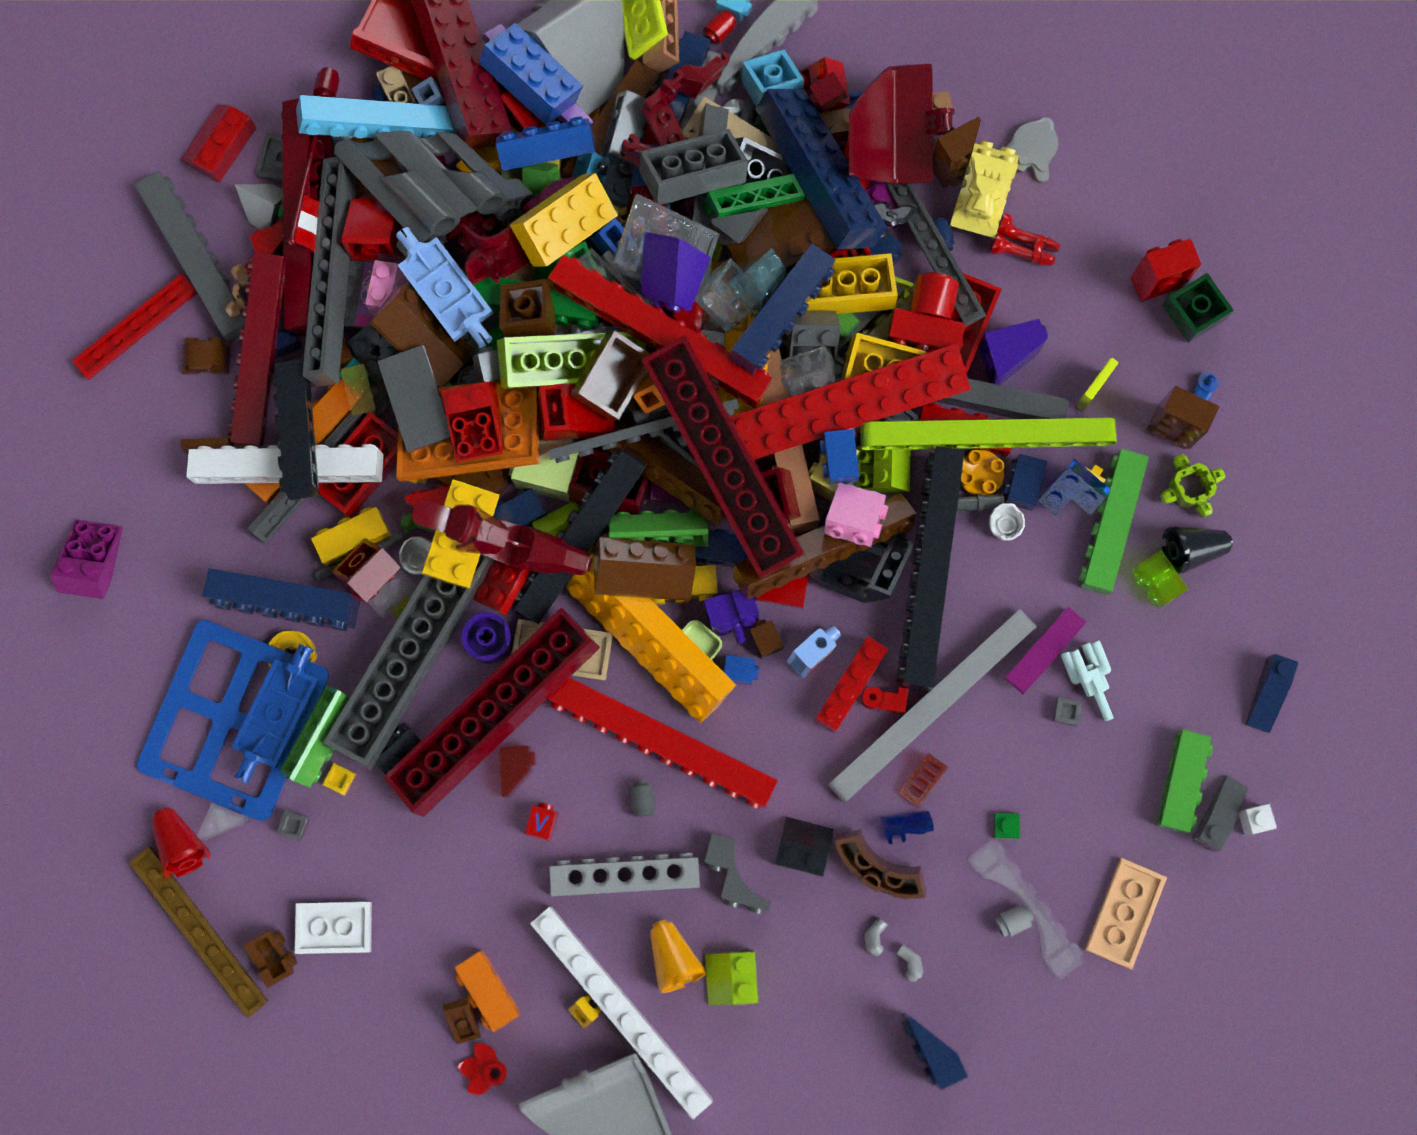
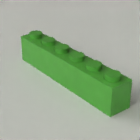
[1078,449,1149,596]

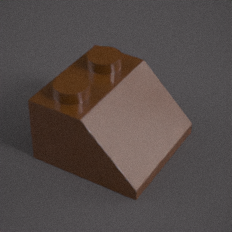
[499,279,555,338]

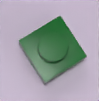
[994,814,1020,839]

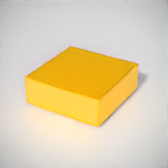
[322,763,356,796]

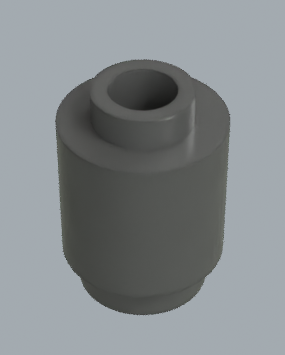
[629,781,656,817]

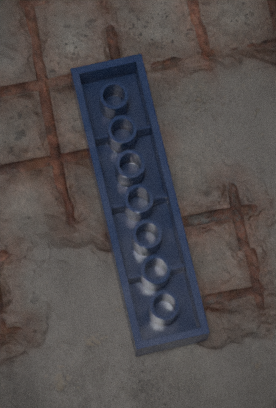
[755,89,887,249]

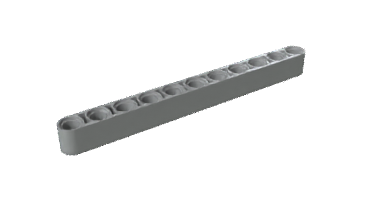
[828,609,1037,803]

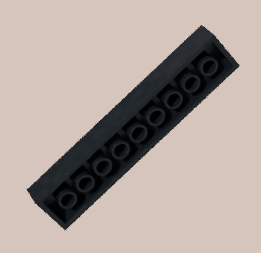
[896,446,965,693]

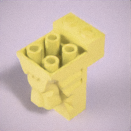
[950,140,1019,238]

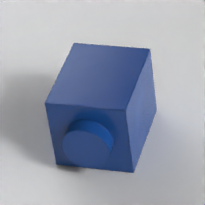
[724,655,759,686]

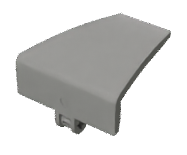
[517,0,624,115]
[519,1054,672,1135]

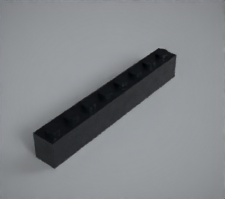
[514,446,646,624]

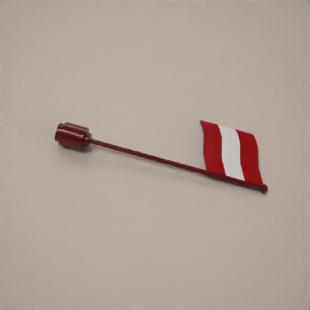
[287,67,340,254]

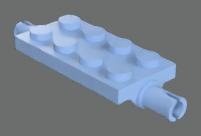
[396,227,493,348]

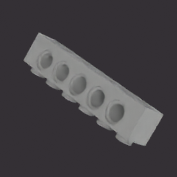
[550,853,700,896]

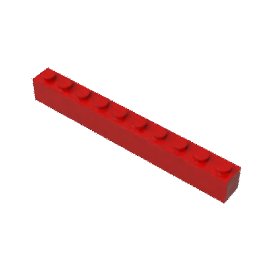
[548,254,772,408]
[547,678,778,810]

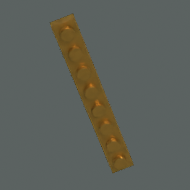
[129,847,269,1018]

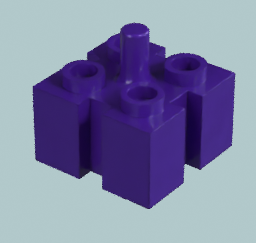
[704,589,759,644]

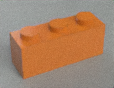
[454,950,521,1032]

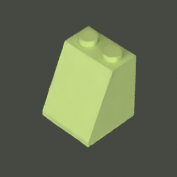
[509,452,580,502]

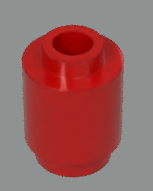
[703,10,736,44]

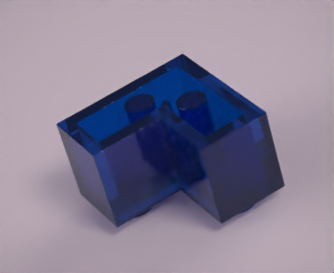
[1038,458,1110,515]

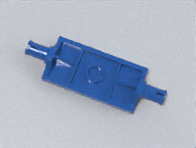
[232,643,320,783]

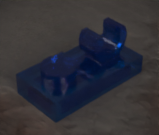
[881,811,934,844]

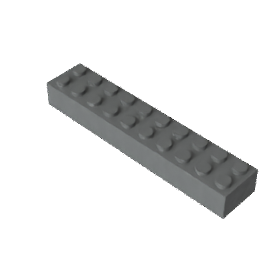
[323,554,494,771]

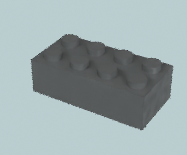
[640,129,748,206]

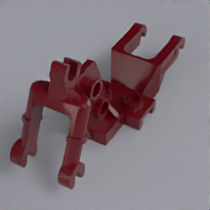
[616,52,730,171]

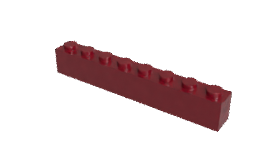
[228,252,287,446]

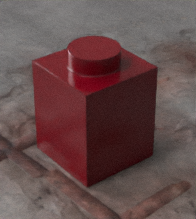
[809,71,848,112]

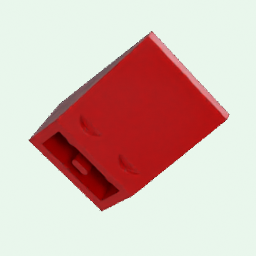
[441,381,504,463]
[538,383,615,441]

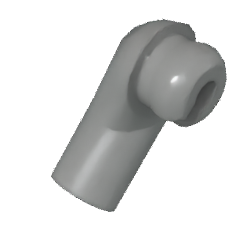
[896,944,923,982]

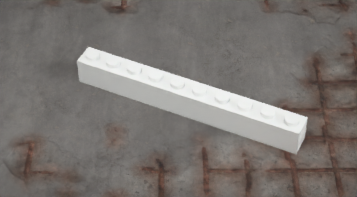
[530,907,713,1119]

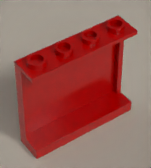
[350,0,438,82]

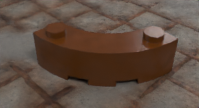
[834,829,927,899]

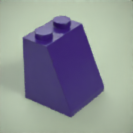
[641,232,711,313]
[978,319,1048,385]

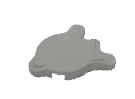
[999,118,1059,183]

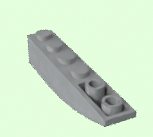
[718,0,818,95]

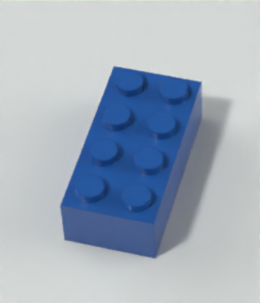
[478,23,583,125]

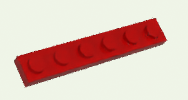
[72,273,198,380]

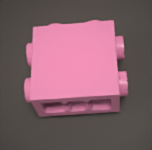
[824,483,888,547]

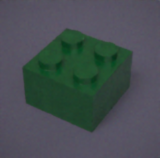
[1162,273,1234,343]

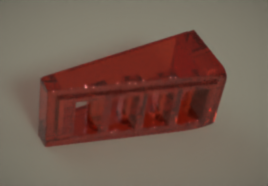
[899,753,948,808]

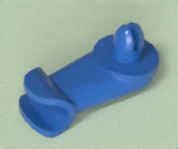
[1192,373,1219,401]

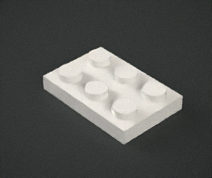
[295,902,372,954]

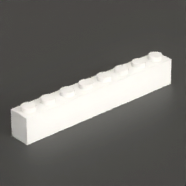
[186,444,384,484]

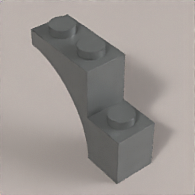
[704,834,771,915]

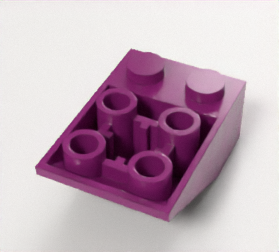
[51,520,123,599]

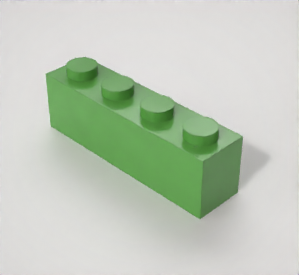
[1155,729,1213,833]

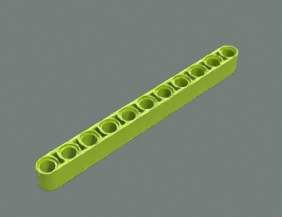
[860,418,1117,450]

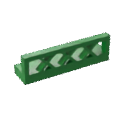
[704,174,805,218]

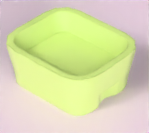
[682,620,722,660]

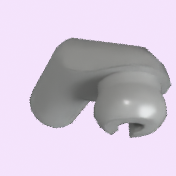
[864,917,888,956]

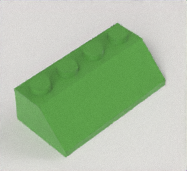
[609,509,708,547]
[280,685,350,787]

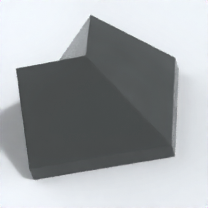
[711,208,768,245]

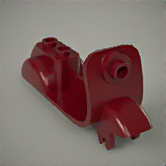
[458,177,576,284]

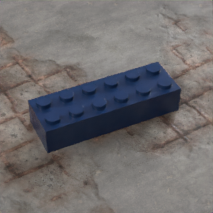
[202,568,361,631]

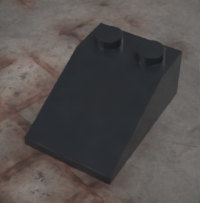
[729,137,793,187]

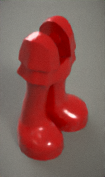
[989,212,1060,266]

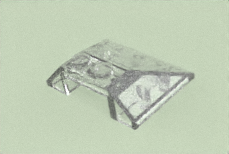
[612,194,720,301]

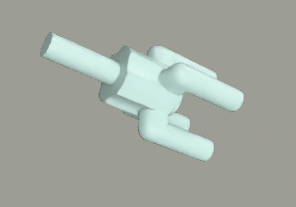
[1060,640,1114,721]

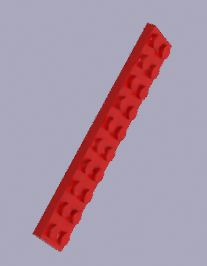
[731,343,971,460]

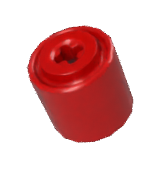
[910,272,959,320]

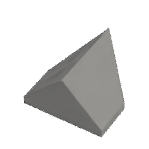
[235,184,283,229]

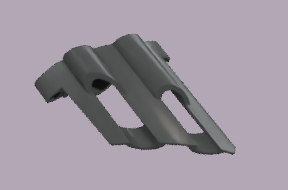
[334,131,535,257]

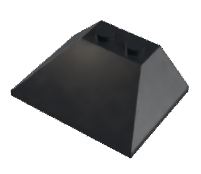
[809,509,916,603]

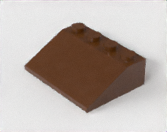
[726,188,834,289]

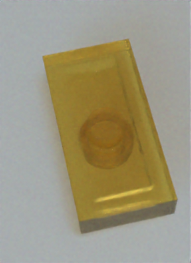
[340,364,376,416]

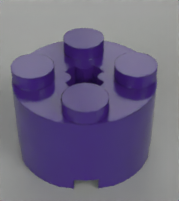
[461,612,513,664]

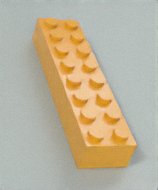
[565,553,736,723]

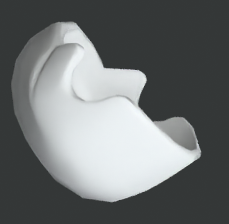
[988,503,1025,541]
[399,536,432,575]

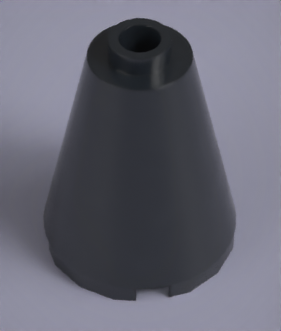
[1162,526,1233,574]

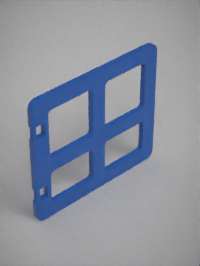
[137,620,329,821]

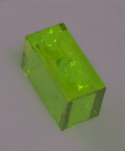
[1132,550,1189,608]

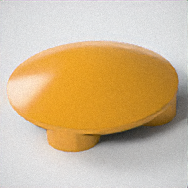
[960,450,1005,496]

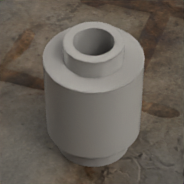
[995,904,1034,937]

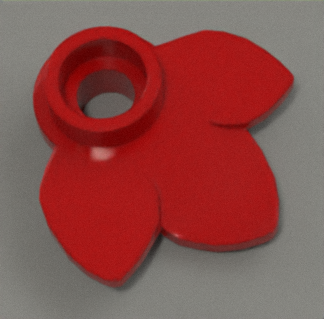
[458,1043,507,1095]

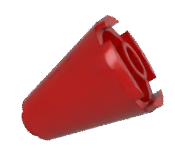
[152,807,211,878]

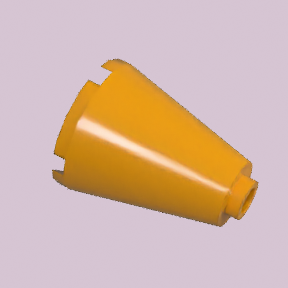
[650,920,706,993]

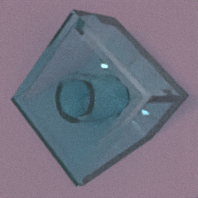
[728,248,786,318]

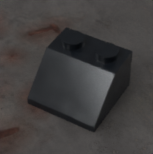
[774,817,834,877]

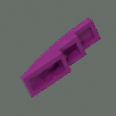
[1004,606,1086,695]

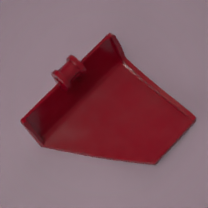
[849,63,955,184]

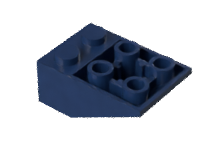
[901,1013,968,1090]

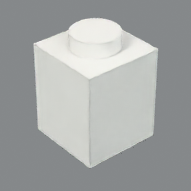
[1239,804,1277,835]

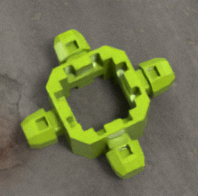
[1160,454,1226,518]

